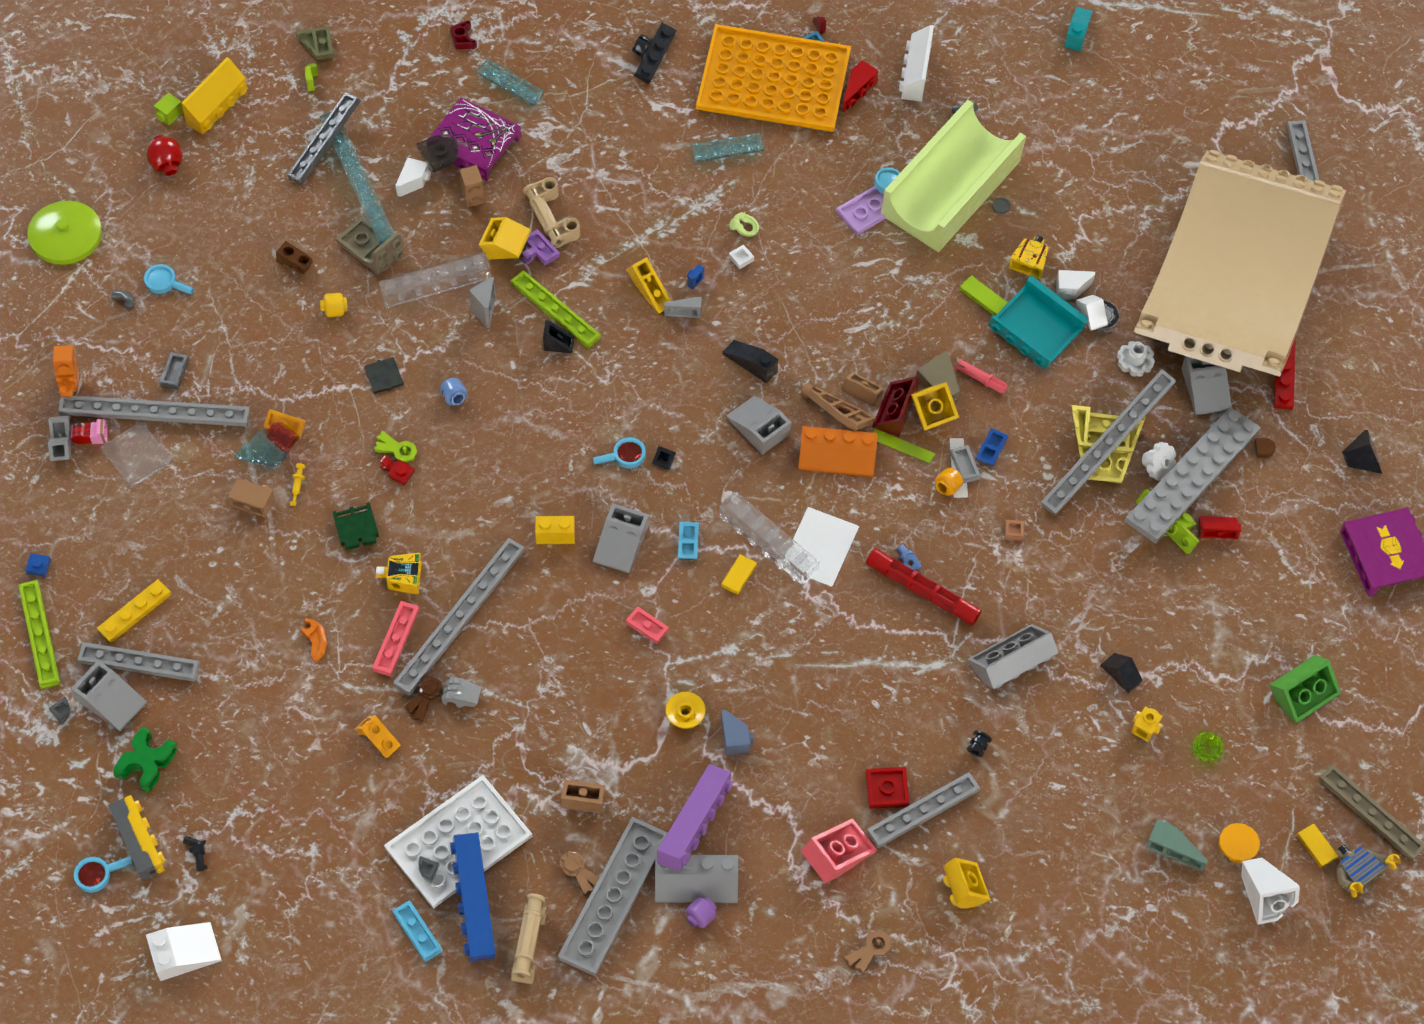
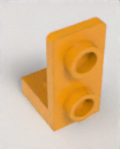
[354,715,400,758]

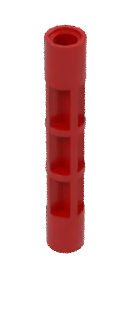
[866,548,982,626]

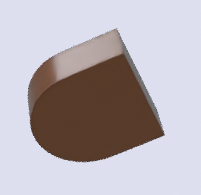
[1255,438,1276,458]

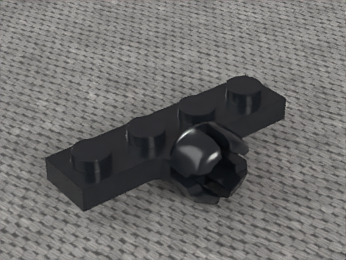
[632,22,677,84]

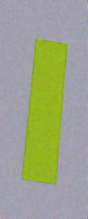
[873,429,935,463]

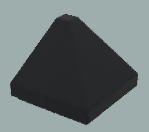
[652,446,676,470]

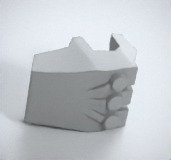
[441,677,481,708]

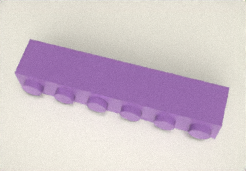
[657,764,733,872]

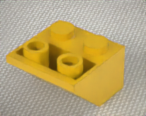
[479,217,531,260]

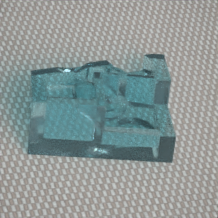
[234,430,289,468]

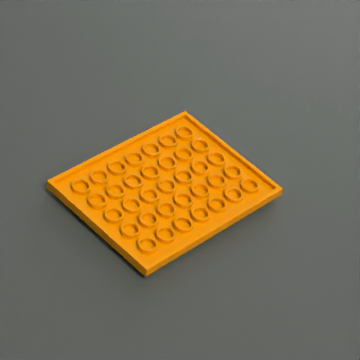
[696,24,851,132]

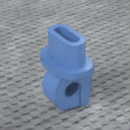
[896,544,922,570]

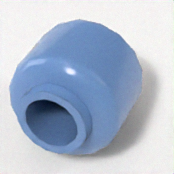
[440,378,467,406]

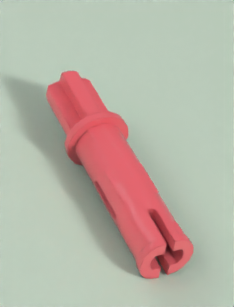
[955,359,1008,394]

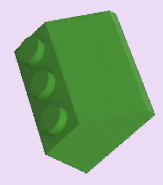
[1270,655,1341,723]

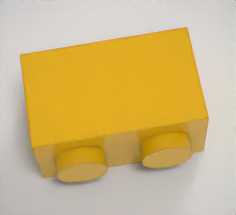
[535,516,575,544]

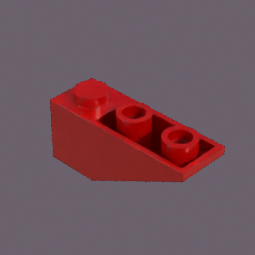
[842,60,879,113]

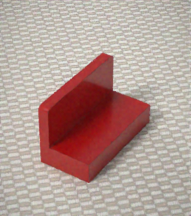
[1199,516,1241,539]

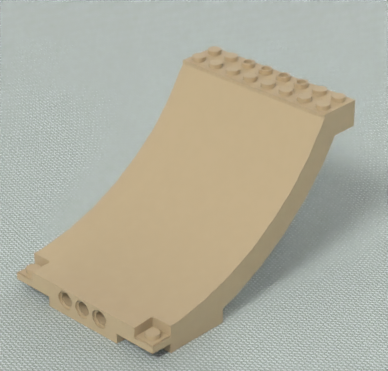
[1134,150,1346,377]

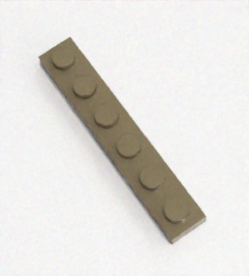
[1318,764,1424,862]

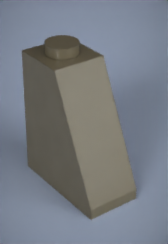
[916,351,960,404]

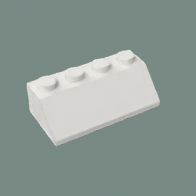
[899,25,934,102]

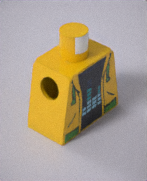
[376,553,422,595]

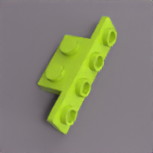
[1136,489,1199,554]

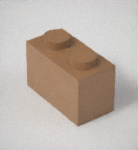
[459,165,484,207]
[228,478,275,518]
[561,780,605,814]

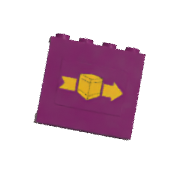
[1340,507,1424,597]

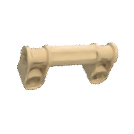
[523,177,581,248]
[511,893,547,984]

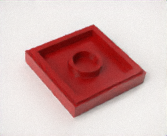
[865,767,910,809]

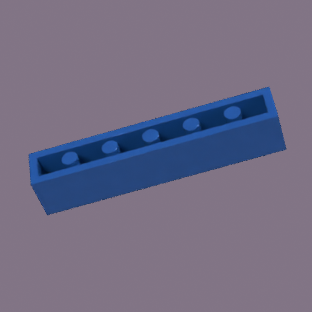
[450,832,495,962]

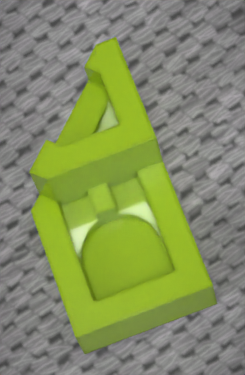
[305,63,318,92]

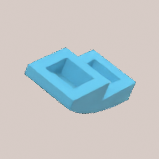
[678,522,699,559]

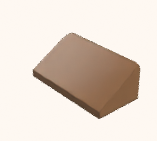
[841,372,884,406]

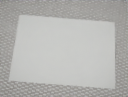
[780,507,859,587]

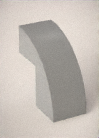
[48,415,71,461]

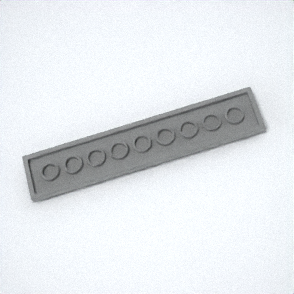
[1124,407,1261,544]

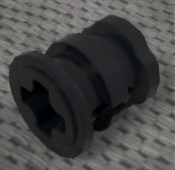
[967,730,992,757]

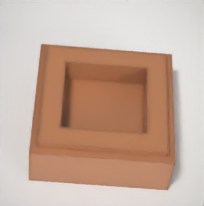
[1004,520,1024,541]

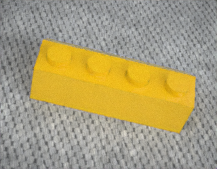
[181,57,248,135]

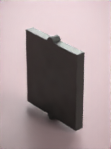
[364,357,404,394]

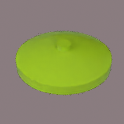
[27,201,102,265]

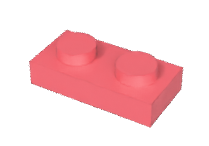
[626,606,669,644]

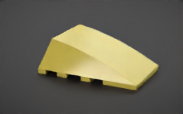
[1071,405,1146,483]

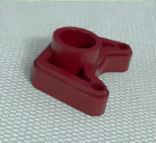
[450,20,477,50]

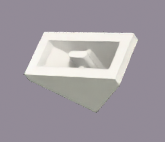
[1076,295,1108,331]

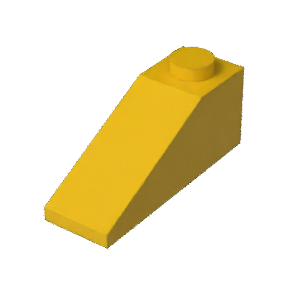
[626,257,671,314]

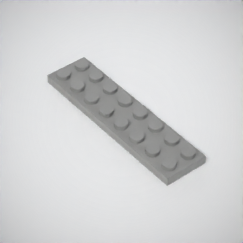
[558,817,668,976]

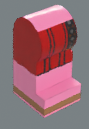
[71,419,108,444]

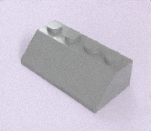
[967,624,1058,689]
[655,855,738,903]

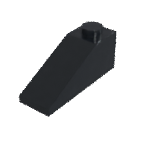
[723,340,779,383]

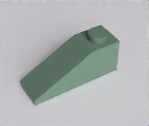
[1146,819,1208,872]

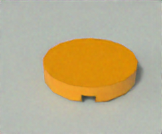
[1218,823,1260,864]

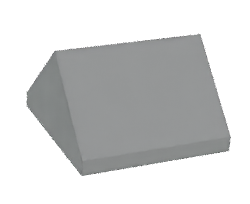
[469,277,496,328]

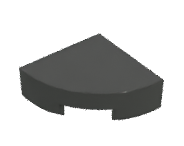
[49,697,70,725]
[418,856,440,883]

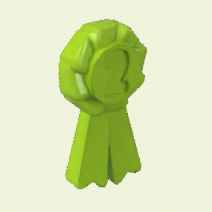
[374,431,417,463]

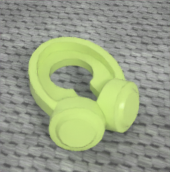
[730,212,759,237]

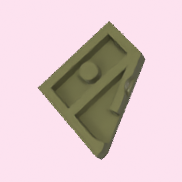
[296,26,334,60]

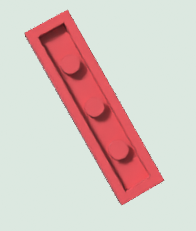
[372,601,420,677]

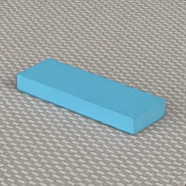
[392,900,443,962]

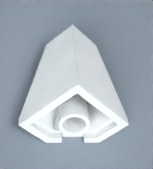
[1241,858,1300,925]

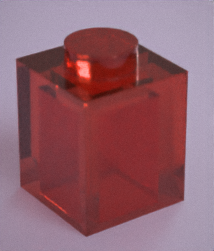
[266,422,300,451]

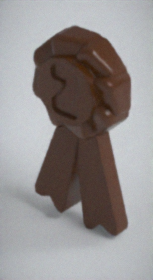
[404,675,443,722]

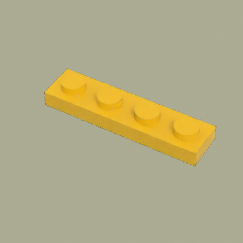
[97,579,172,644]

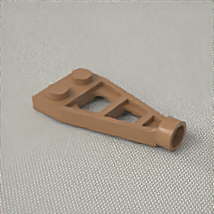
[800,383,875,431]

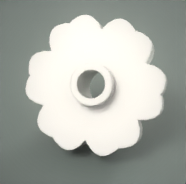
[1117,341,1155,376]
[1142,442,1176,481]

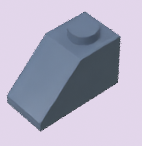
[721,710,754,755]

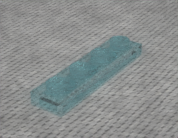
[477,59,544,107]
[691,133,764,163]

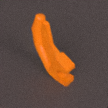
[301,618,327,663]

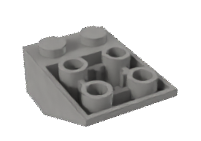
[1181,356,1232,415]
[726,396,792,455]
[593,503,649,573]
[71,660,147,732]

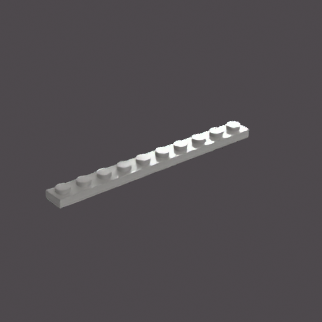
[1041,369,1176,516]
[58,396,250,427]
[393,538,525,696]

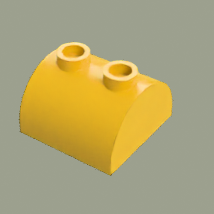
[911,382,959,431]
[943,857,991,908]

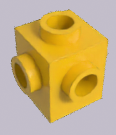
[1131,706,1163,743]

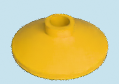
[666,692,706,729]

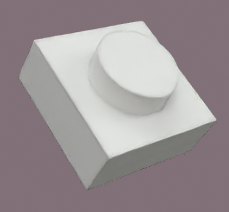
[729,245,754,269]

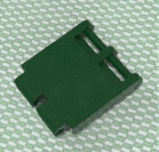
[332,502,379,550]

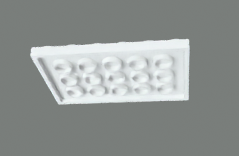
[384,775,533,909]

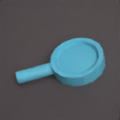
[874,168,901,194]
[144,264,194,295]

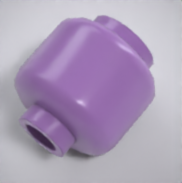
[686,897,717,928]

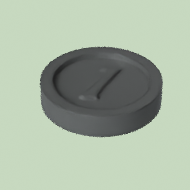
[992,197,1011,214]

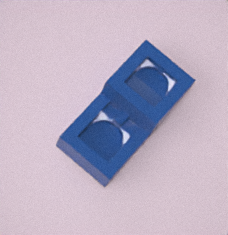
[976,428,1008,466]

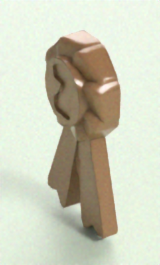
[559,851,600,895]
[844,931,891,974]

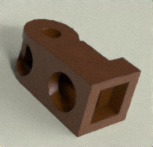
[276,241,313,274]

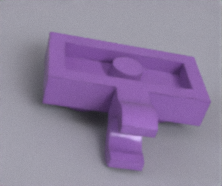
[522,229,560,265]

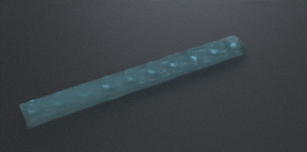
[319,112,395,245]

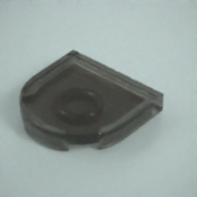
[416,135,459,173]

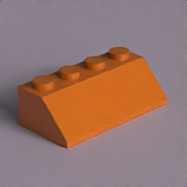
[798,426,878,477]

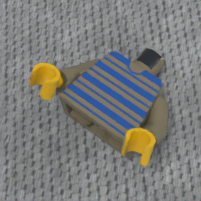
[1335,844,1401,898]

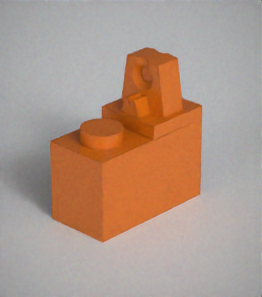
[53,345,80,397]

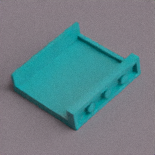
[988,275,1089,370]

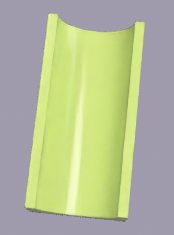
[881,100,1026,252]

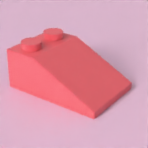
[801,818,877,884]

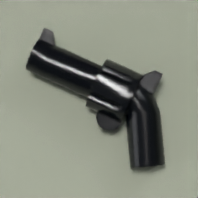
[183,836,208,871]

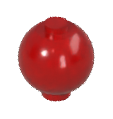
[146,135,183,176]

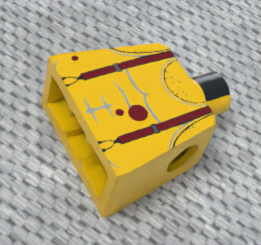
[1008,236,1048,280]

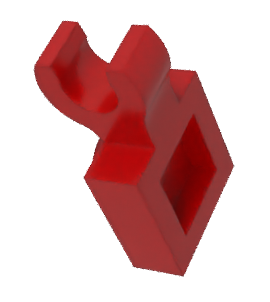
[380,456,415,486]

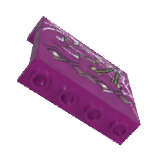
[426,97,521,181]

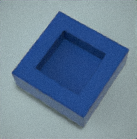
[687,264,704,290]
[25,553,51,577]

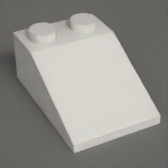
[146,922,222,981]

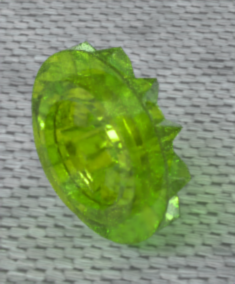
[1192,732,1224,762]

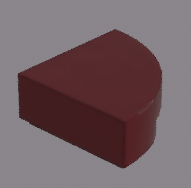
[813,16,826,34]

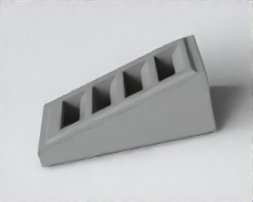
[664,297,702,318]

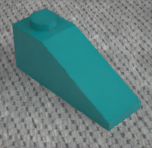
[1064,7,1093,51]

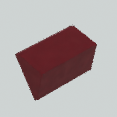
[872,376,919,437]

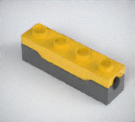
[108,795,166,881]

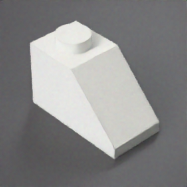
[396,158,431,197]
[1056,270,1095,300]

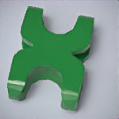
[113,727,178,793]

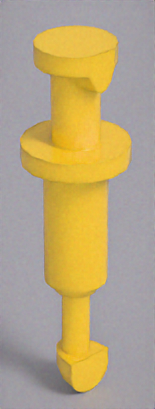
[290,463,305,506]

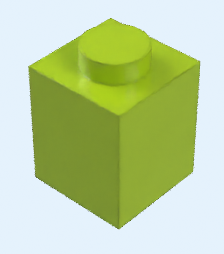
[154,93,184,125]

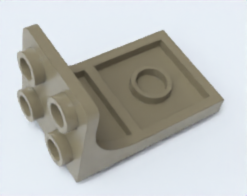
[336,217,404,275]

